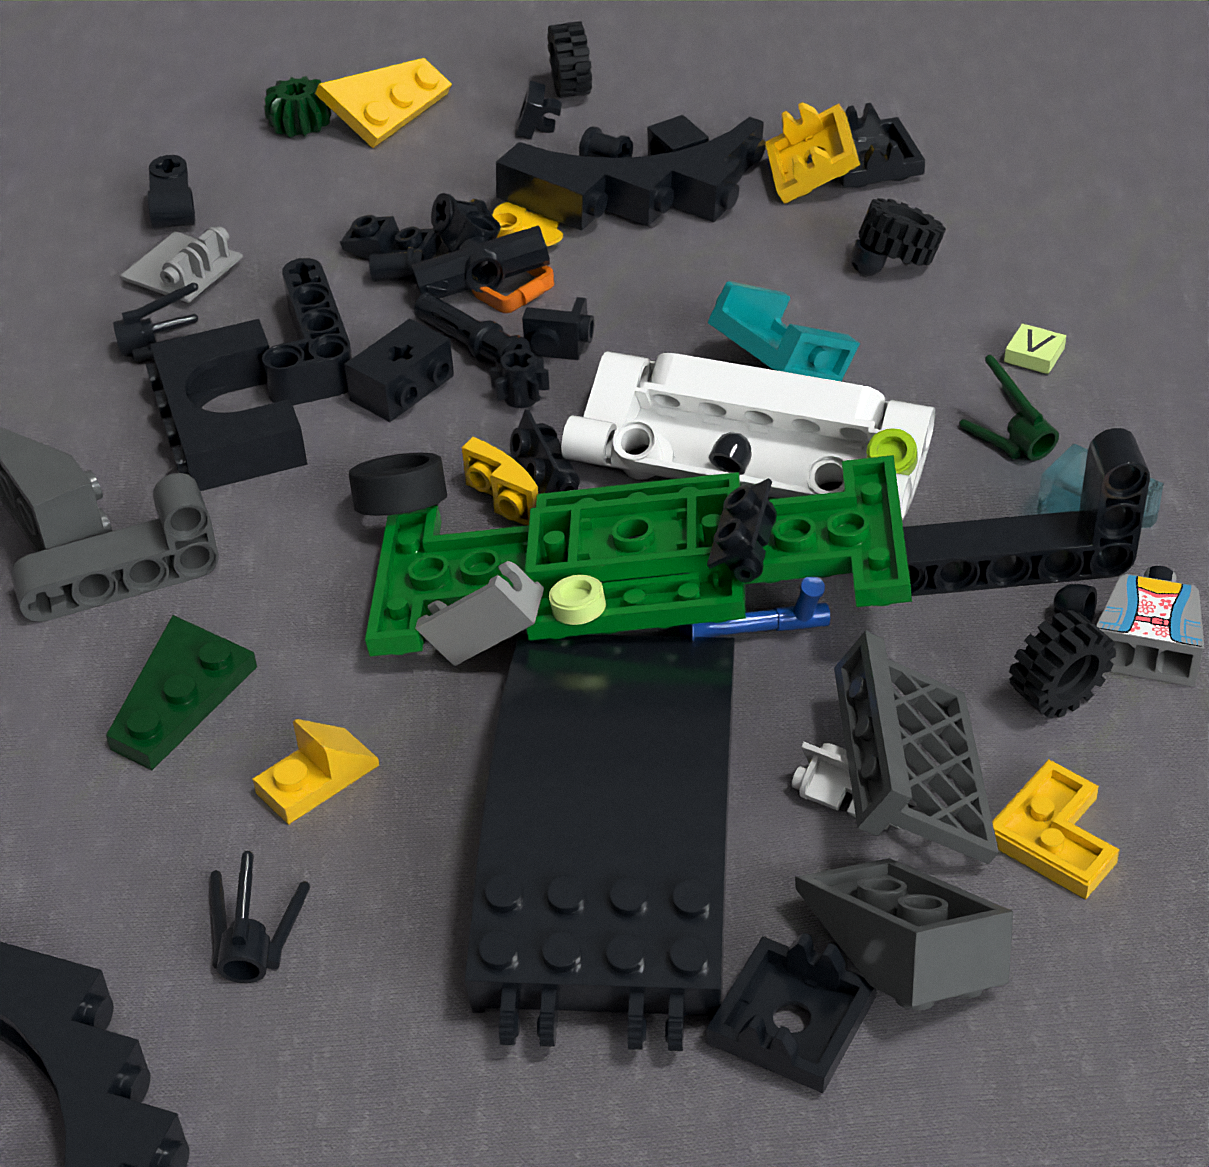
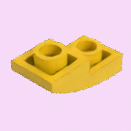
[462,437,538,526]

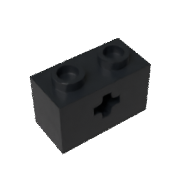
[344,318,454,422]

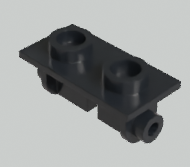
[510,409,580,494]
[707,478,777,583]

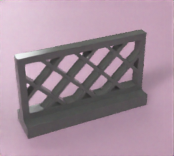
[834,631,999,864]

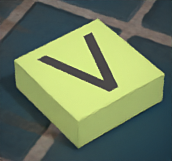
[1004,323,1066,374]

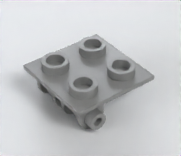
[120,226,243,303]

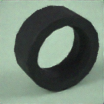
[349,452,447,516]

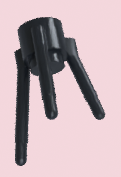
[113,282,199,362]
[210,851,310,983]

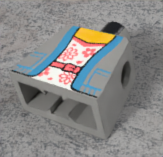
[1096,566,1204,687]

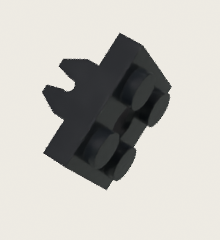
[823,103,925,188]
[707,933,876,1093]

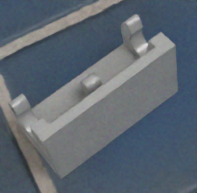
[415,561,544,666]

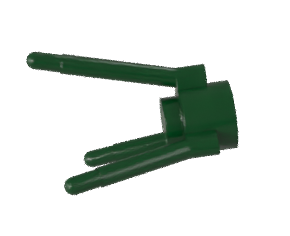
[959,355,1059,461]

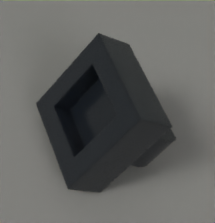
[516,80,562,139]

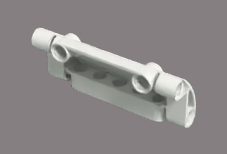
[561,351,935,520]

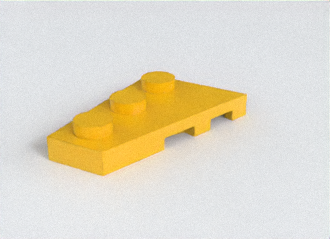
[315,58,452,148]

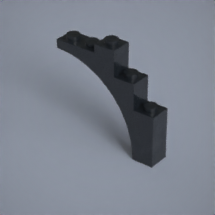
[496,116,766,231]
[0,942,190,1167]

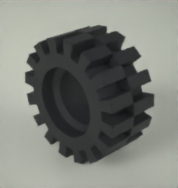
[547,21,592,98]
[858,198,946,266]
[1009,610,1116,718]

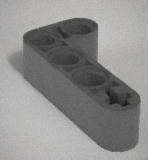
[11,473,219,622]

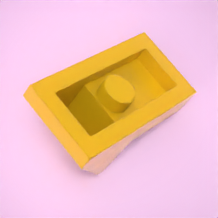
[252,719,379,825]

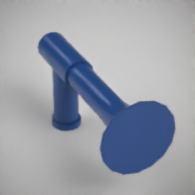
[679,577,830,641]

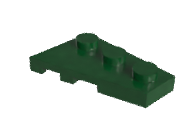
[106,615,257,771]

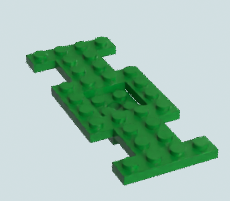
[365,455,912,657]

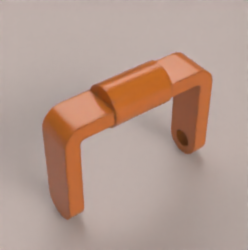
[472,265,554,313]

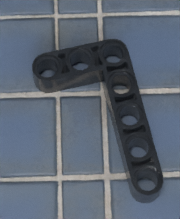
[903,428,1150,596]

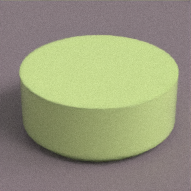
[549,575,606,625]

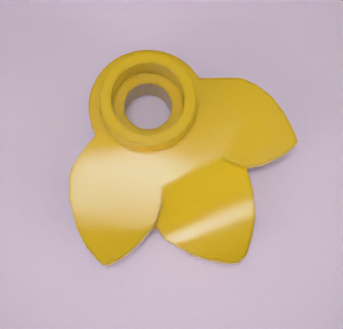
[491,202,563,246]

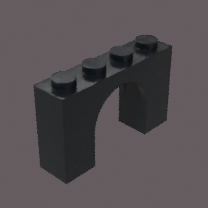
[146,319,308,491]

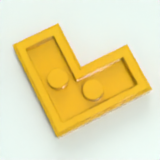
[992,759,1120,900]

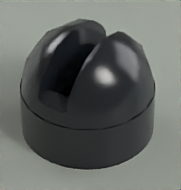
[851,238,889,276]
[709,432,752,475]
[1053,584,1097,622]

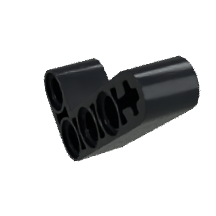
[262,258,352,406]

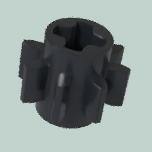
[490,349,550,408]

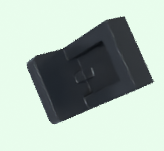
[522,297,595,360]

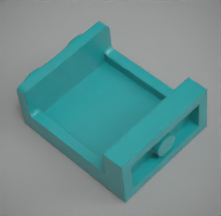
[707,281,860,382]

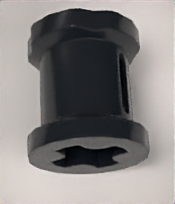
[579,126,633,158]

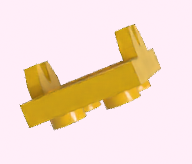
[766,102,860,204]

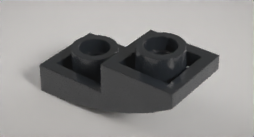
[340,215,442,260]

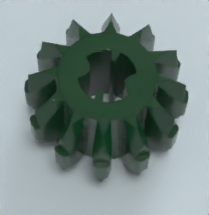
[264,76,332,138]

